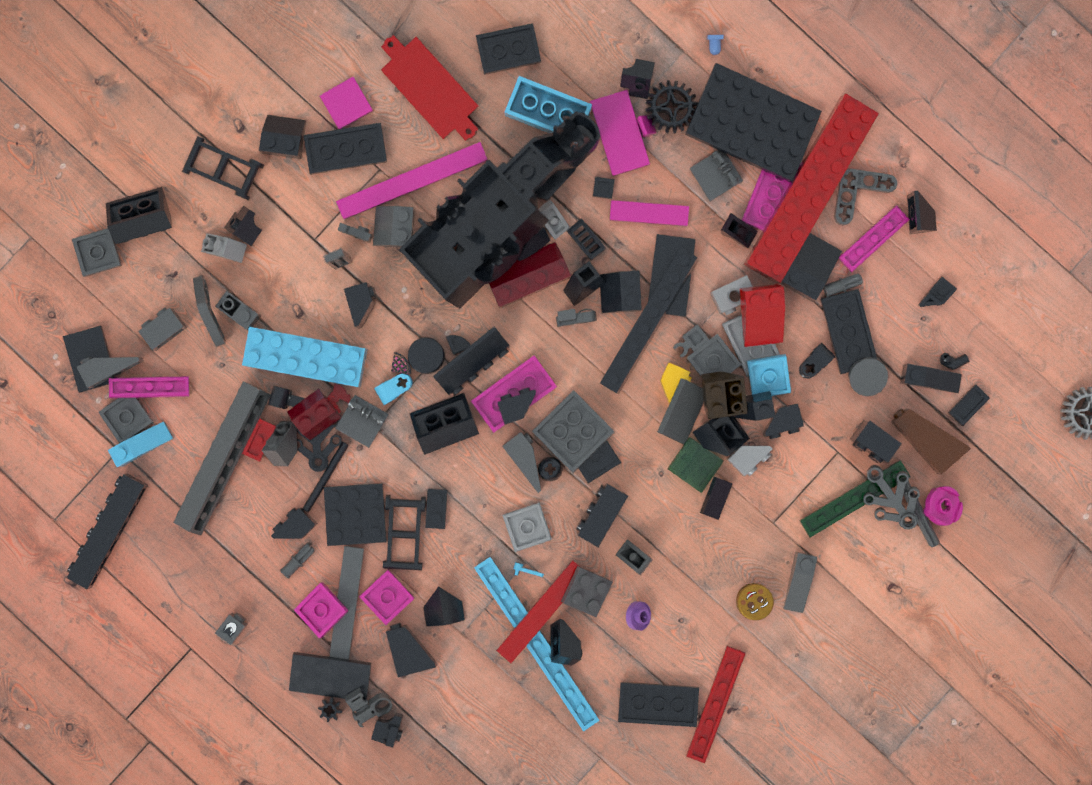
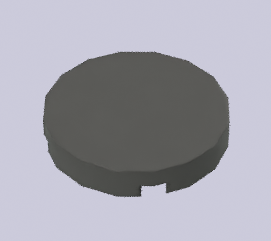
[848,357,888,396]

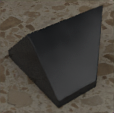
[423,586,465,626]

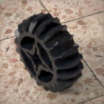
[645,80,698,134]

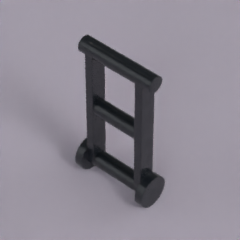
[182,136,264,201]
[383,494,426,571]

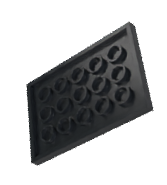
[685,63,822,183]

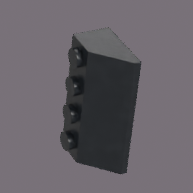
[433,326,510,396]

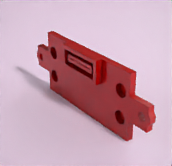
[381,35,479,141]

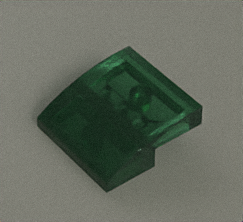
[667,437,724,493]

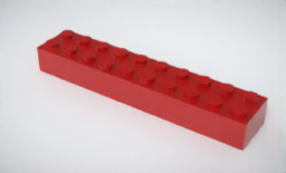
[743,93,879,284]

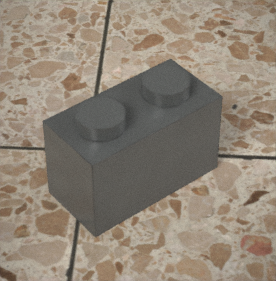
[138,308,187,351]

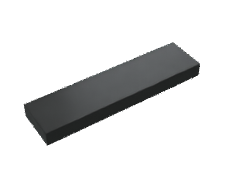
[323,248,352,269]

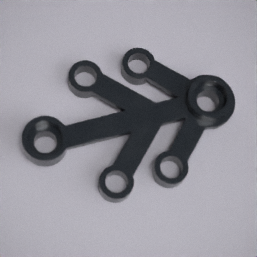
[297,419,342,472]

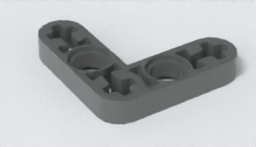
[834,169,898,226]
[193,275,226,347]

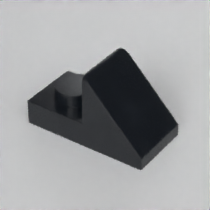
[721,213,758,248]

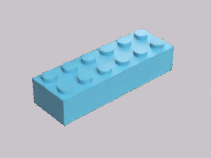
[242,327,368,387]

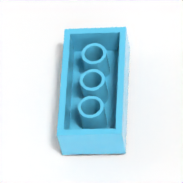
[504,76,592,144]

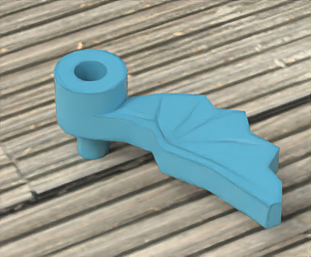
[513,562,544,577]

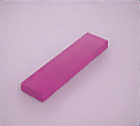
[610,200,689,226]
[838,205,910,272]
[109,376,189,398]

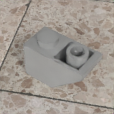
[201,233,247,263]
[726,446,772,476]

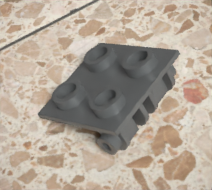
[689,150,743,201]
[335,395,389,448]

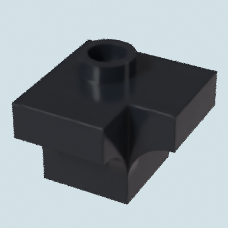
[620,59,655,99]
[224,206,262,246]
[371,713,403,748]

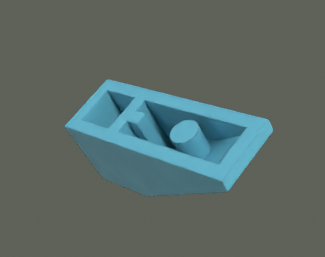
[108,422,173,467]

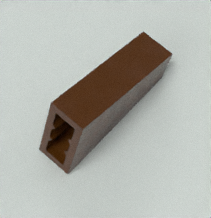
[891,408,971,475]

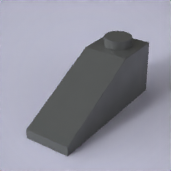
[77,357,144,388]
[502,432,541,493]
[783,551,817,613]

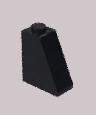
[386,623,437,677]

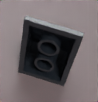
[780,233,842,302]

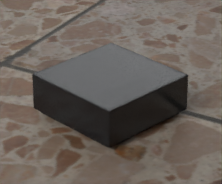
[593,177,615,199]

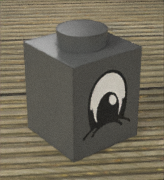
[215,613,248,645]

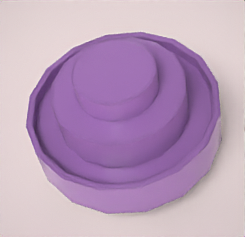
[626,601,651,631]

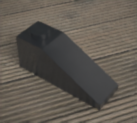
[900,364,962,393]

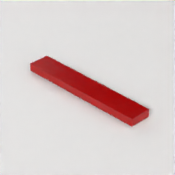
[496,561,580,663]
[686,646,746,763]

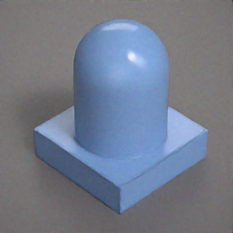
[706,35,724,55]

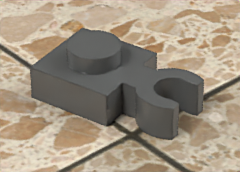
[337,223,373,243]
[673,324,709,358]

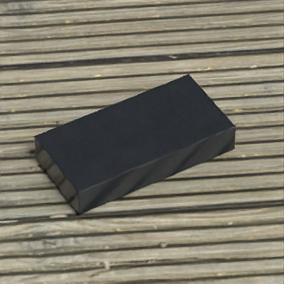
[948,385,990,426]
[700,477,733,520]

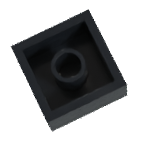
[850,420,902,464]

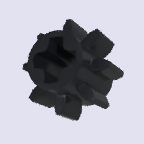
[318,697,343,722]

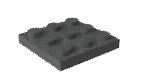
[532,390,615,474]

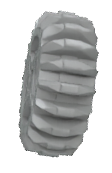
[1060,387,1092,440]

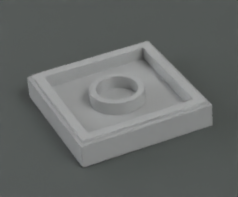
[502,502,552,552]

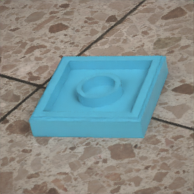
[747,354,791,396]

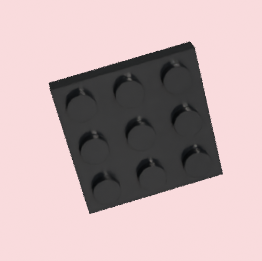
[324,483,387,546]

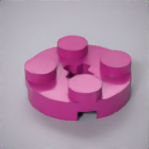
[924,486,963,526]

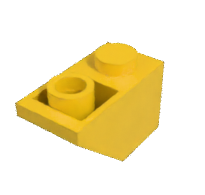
[660,363,692,404]

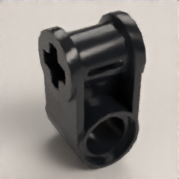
[799,343,836,379]

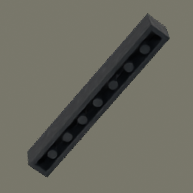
[600,248,699,394]

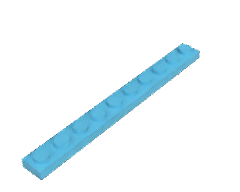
[474,556,600,731]

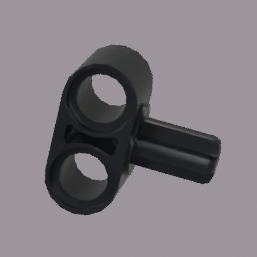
[268,386,305,409]

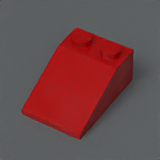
[739,284,785,347]

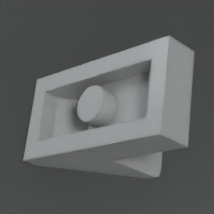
[538,200,570,239]

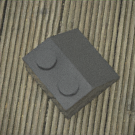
[373,206,415,248]

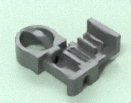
[556,309,597,327]
[345,687,392,727]

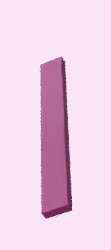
[336,142,488,220]

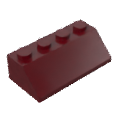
[489,242,571,308]

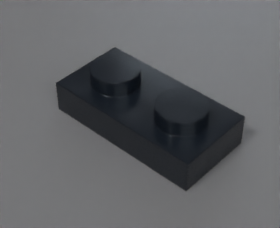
[425,489,448,529]

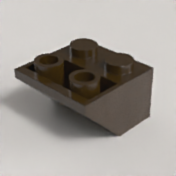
[701,371,747,419]

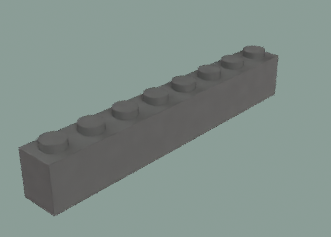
[173,381,271,535]

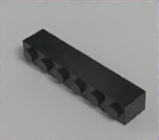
[67,474,148,589]

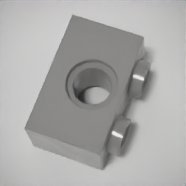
[710,275,753,315]

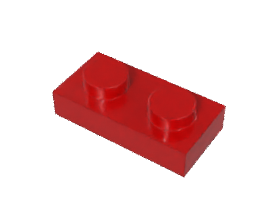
[242,418,276,462]

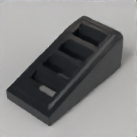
[567,219,606,261]

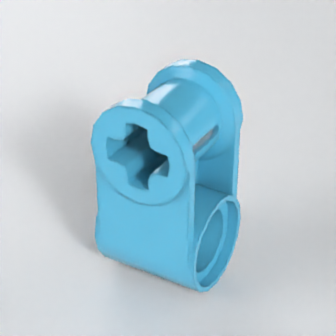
[374,373,413,405]

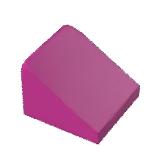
[637,115,656,138]

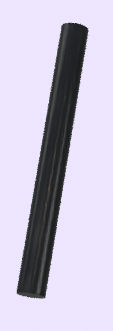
[302,441,349,512]

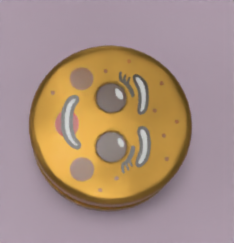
[736,583,774,621]

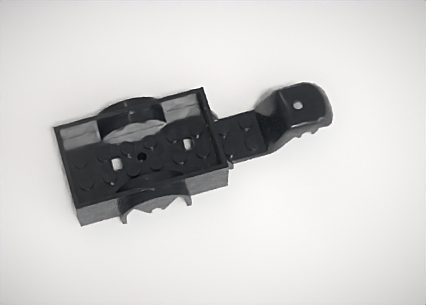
[399,112,600,309]

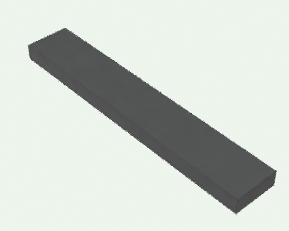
[329,546,364,660]

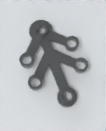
[863,465,920,530]

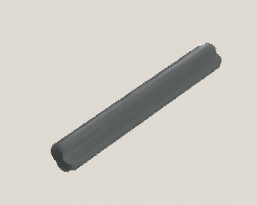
[896,477,940,547]

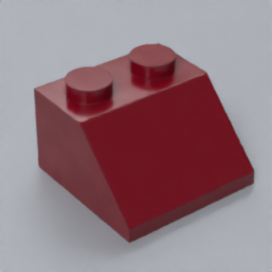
[287,388,342,440]

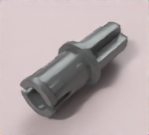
[823,274,863,297]
[280,544,315,579]

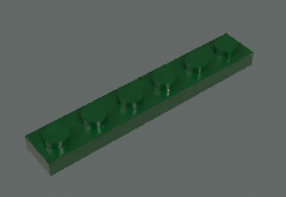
[799,460,911,538]

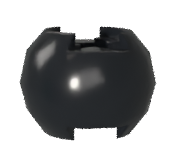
[538,457,563,482]

